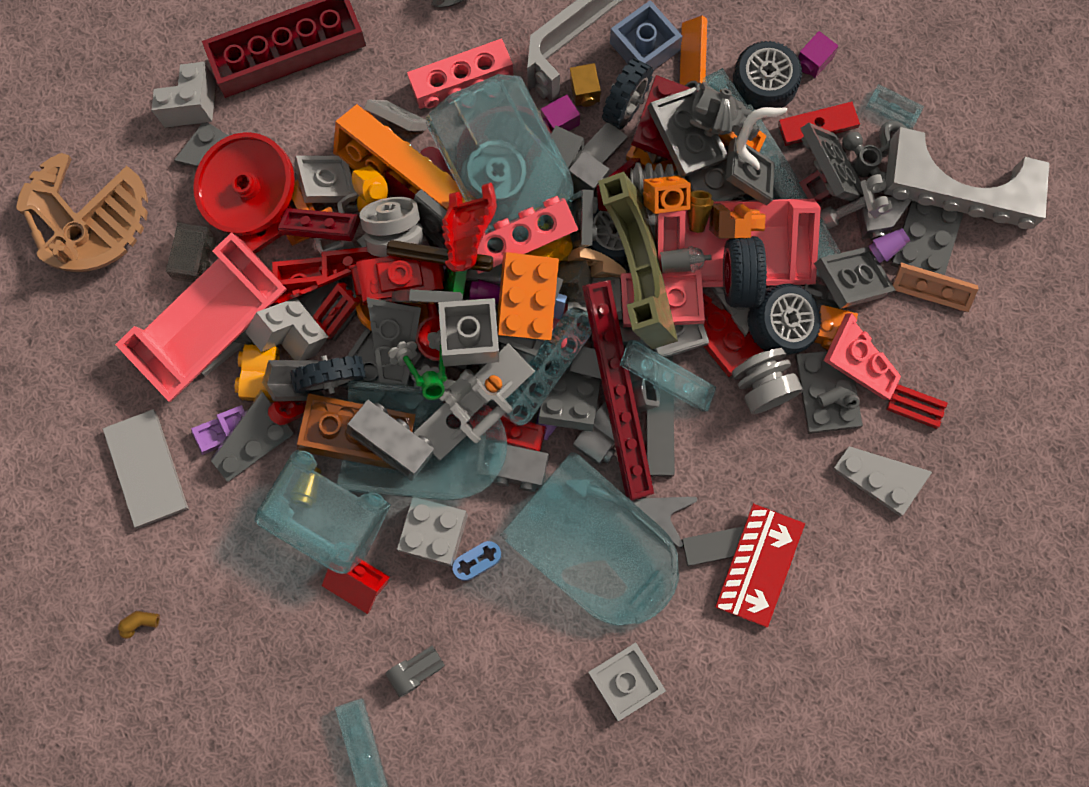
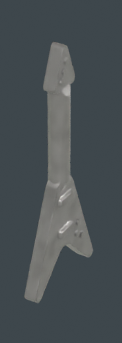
[566,479,697,547]

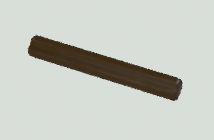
[386,240,494,272]

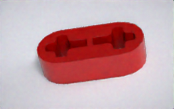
[268,401,306,425]

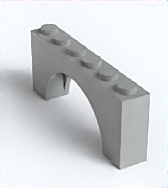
[884,127,1049,229]

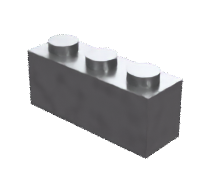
[346,400,434,481]

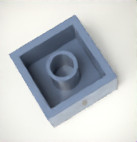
[610,0,683,70]

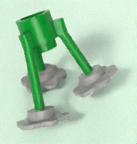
[388,330,447,400]

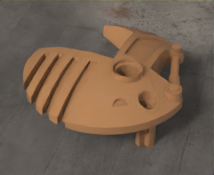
[16,153,148,272]

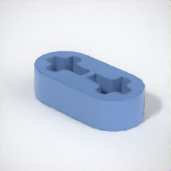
[453,541,501,581]

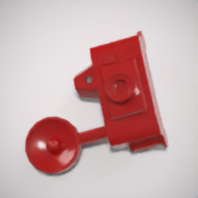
[348,256,445,361]

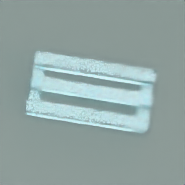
[865,84,924,129]

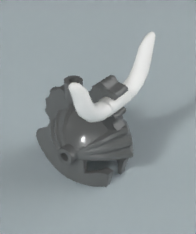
[690,82,787,170]

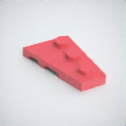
[824,313,901,400]

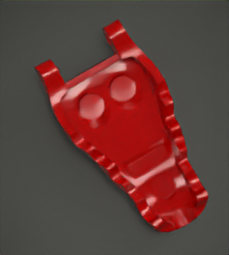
[442,183,497,272]

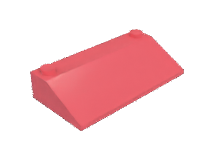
[655,199,821,287]
[115,232,287,402]

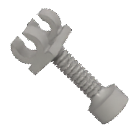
[820,174,893,229]

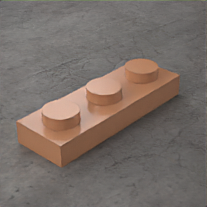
[892,263,978,312]

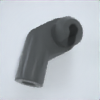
[817,386,860,409]

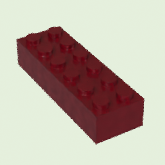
[202,0,366,98]

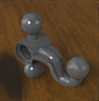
[842,121,914,192]

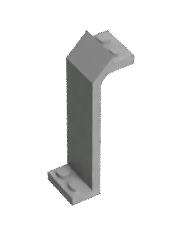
[527,0,623,102]

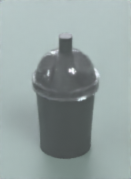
[660,246,712,273]

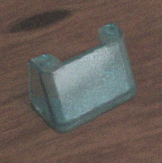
[254,449,391,574]

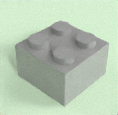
[438,298,499,366]
[397,497,468,568]

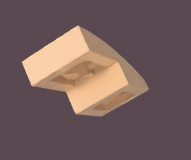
[568,247,626,278]

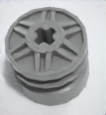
[732,348,803,415]

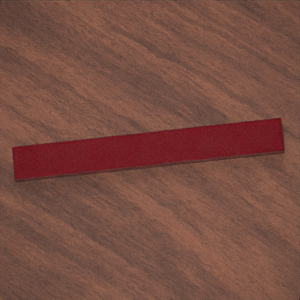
[582,280,654,500]

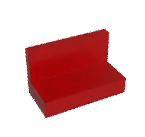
[322,549,390,614]

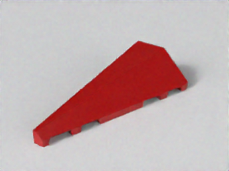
[270,247,380,307]

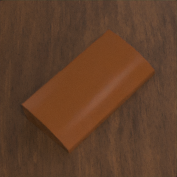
[297,394,416,470]

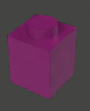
[798,31,839,78]
[541,94,580,132]

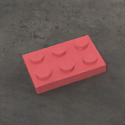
[620,270,705,328]

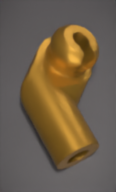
[118,611,160,639]

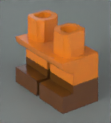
[709,203,766,238]

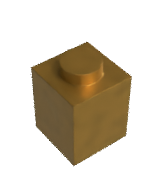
[570,63,601,107]

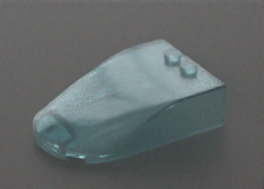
[500,452,679,626]

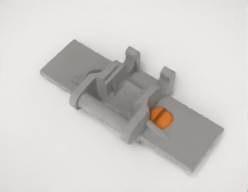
[414,343,535,460]

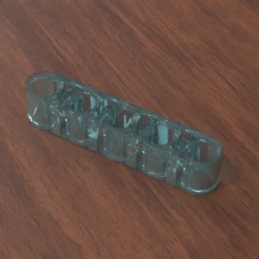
[504,307,592,425]

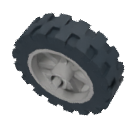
[602,58,654,129]
[290,355,366,394]

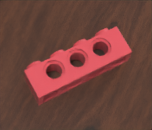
[407,38,514,109]
[477,196,578,274]

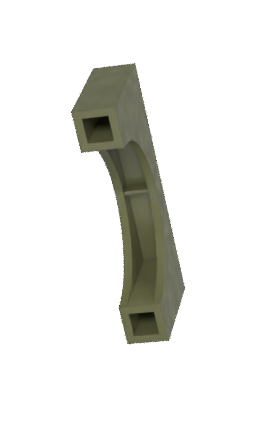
[598,172,678,349]

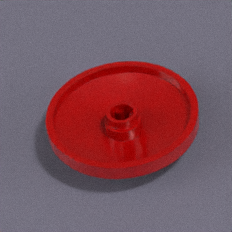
[193,132,295,236]

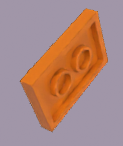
[497,252,559,341]

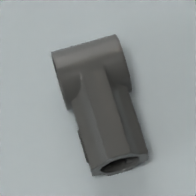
[385,645,445,698]

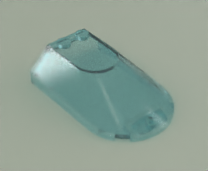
[426,74,573,240]
[335,381,507,501]

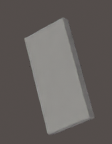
[103,409,189,529]

